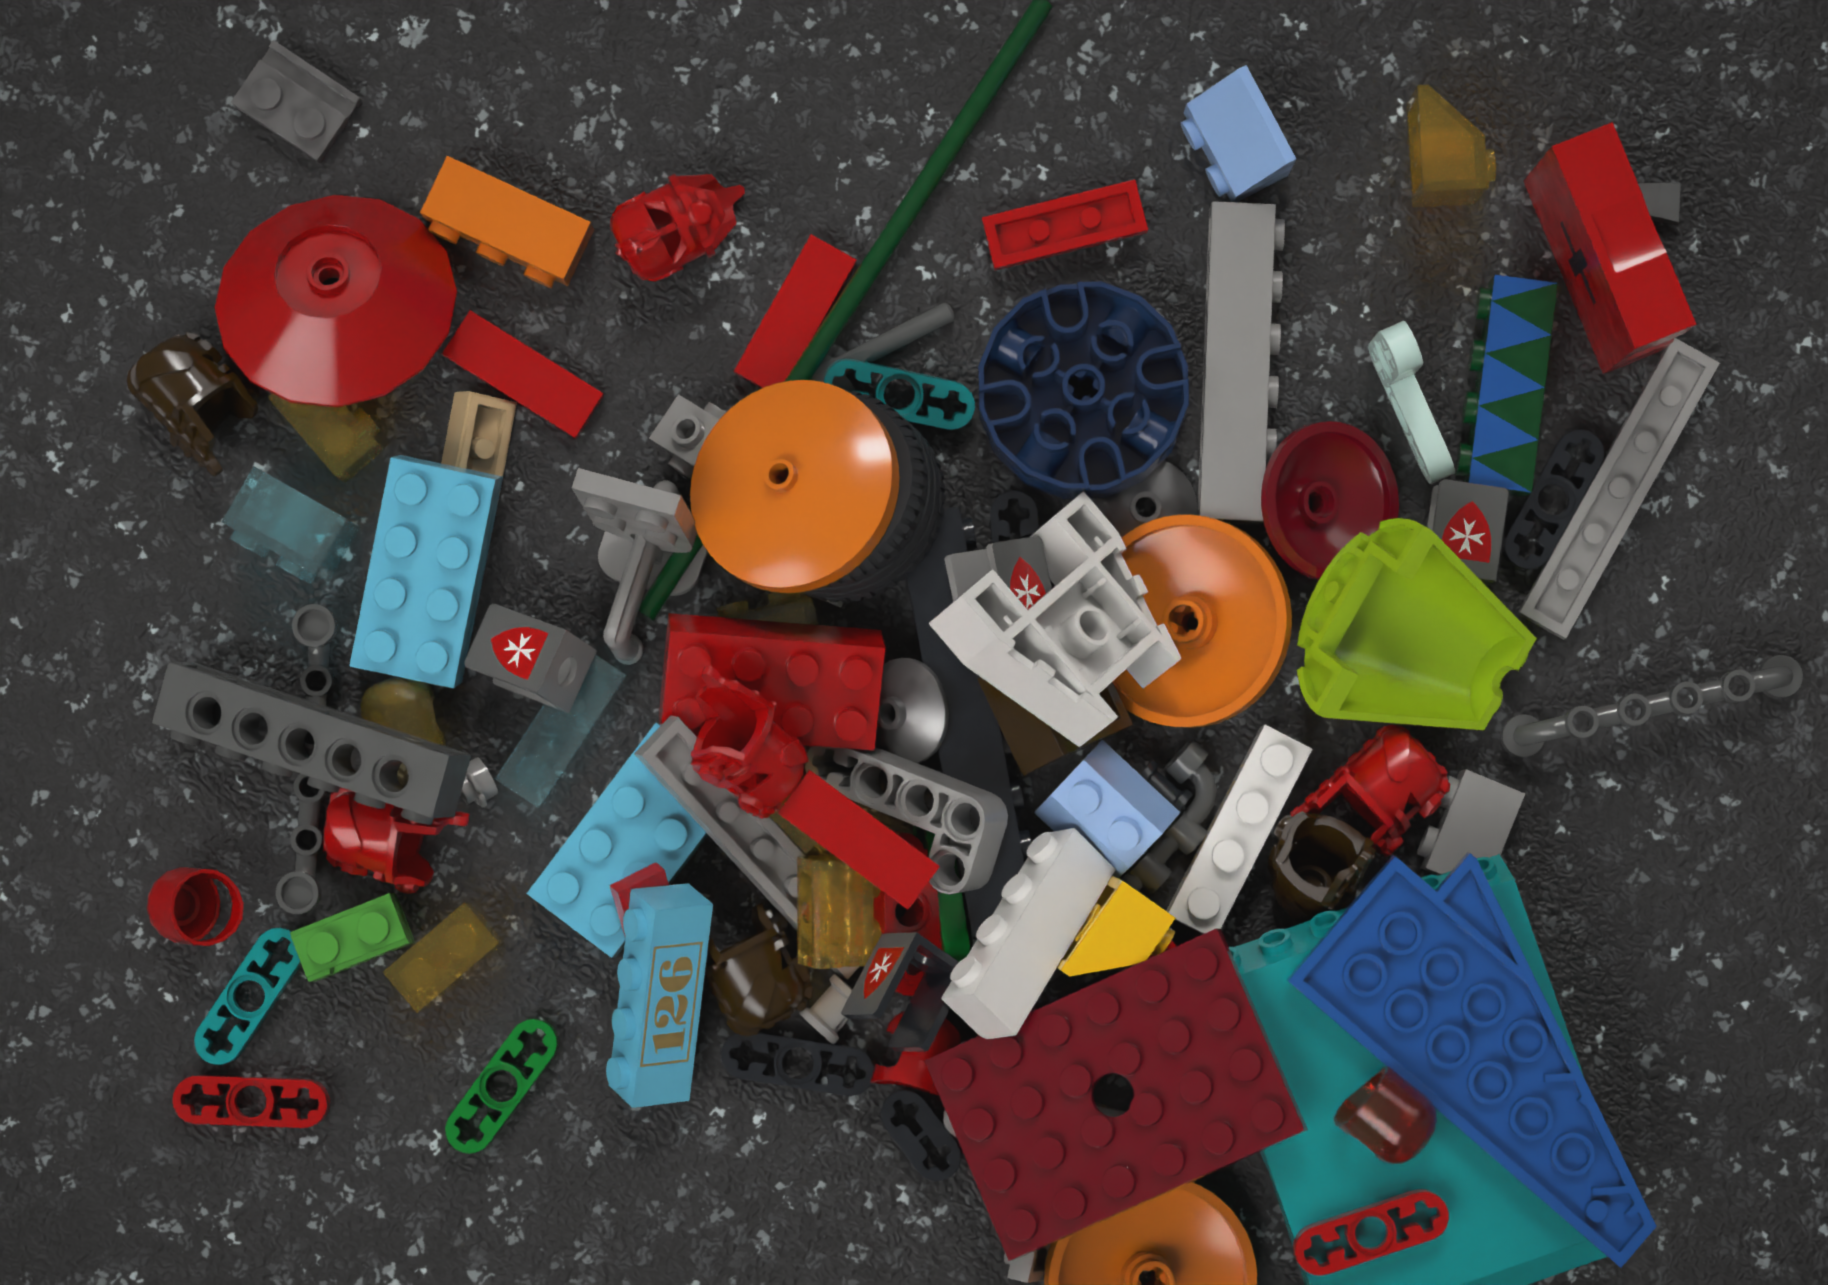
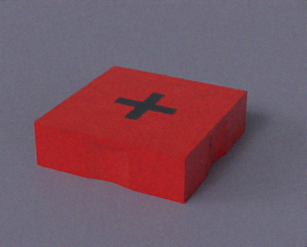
[1523,122,1696,374]

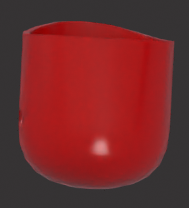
[147,867,244,946]
[870,1011,961,1095]

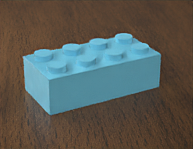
[349,455,503,688]
[526,723,708,958]

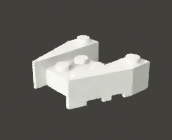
[929,491,1182,747]

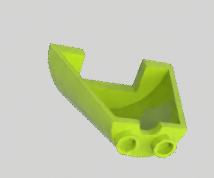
[1297,518,1537,730]

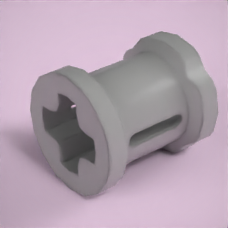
[799,974,853,1045]

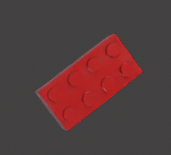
[659,613,885,750]

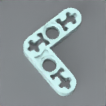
[1368,321,1455,484]

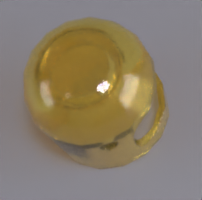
[360,677,447,747]

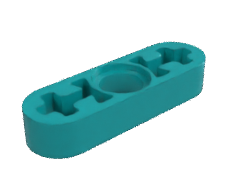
[823,359,975,430]
[194,928,301,1065]

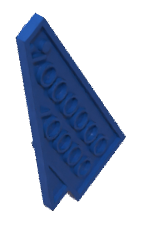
[1286,852,1657,1268]

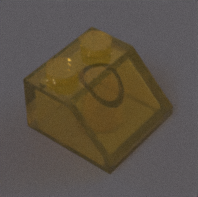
[1406,85,1496,208]

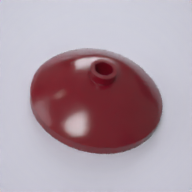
[1261,421,1399,580]

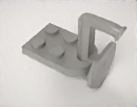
[572,468,708,665]

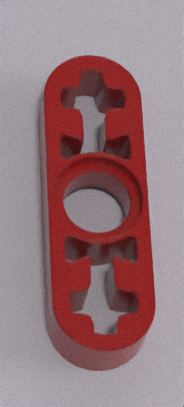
[173,1075,330,1128]
[1293,1189,1449,1276]

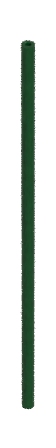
[638,0,1053,621]

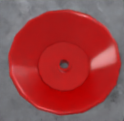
[215,195,457,408]

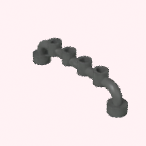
[276,604,337,914]
[1500,655,1803,758]
[1048,739,1217,983]

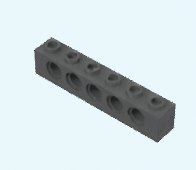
[152,662,471,825]

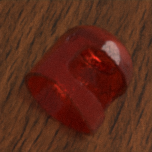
[1334,1066,1437,1165]

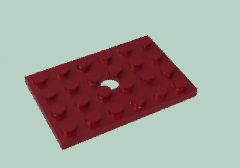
[925,928,1308,1261]

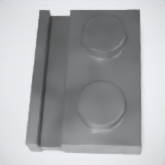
[230,40,362,163]

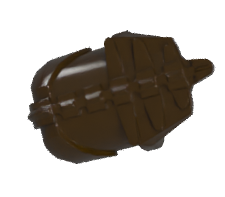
[127,332,260,477]
[1268,811,1376,923]
[704,902,814,1036]

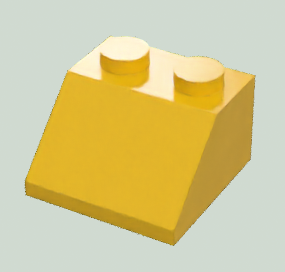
[1057,876,1176,977]

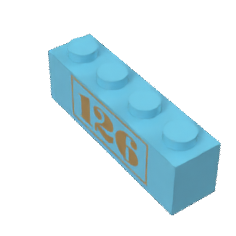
[606,883,713,1108]

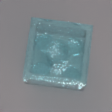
[222,466,360,584]

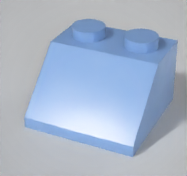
[1181,65,1296,203]
[1034,740,1180,878]

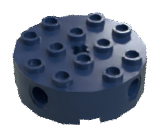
[978,281,1189,499]

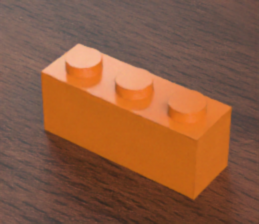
[420,156,594,288]

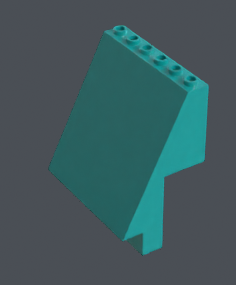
[1229,854,1607,1285]

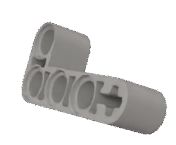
[805,746,1008,894]

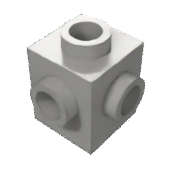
[649,394,726,479]

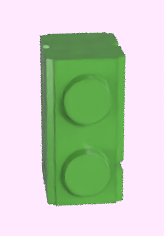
[290,893,415,982]

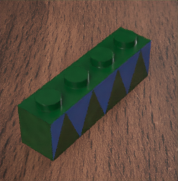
[1456,275,1558,497]

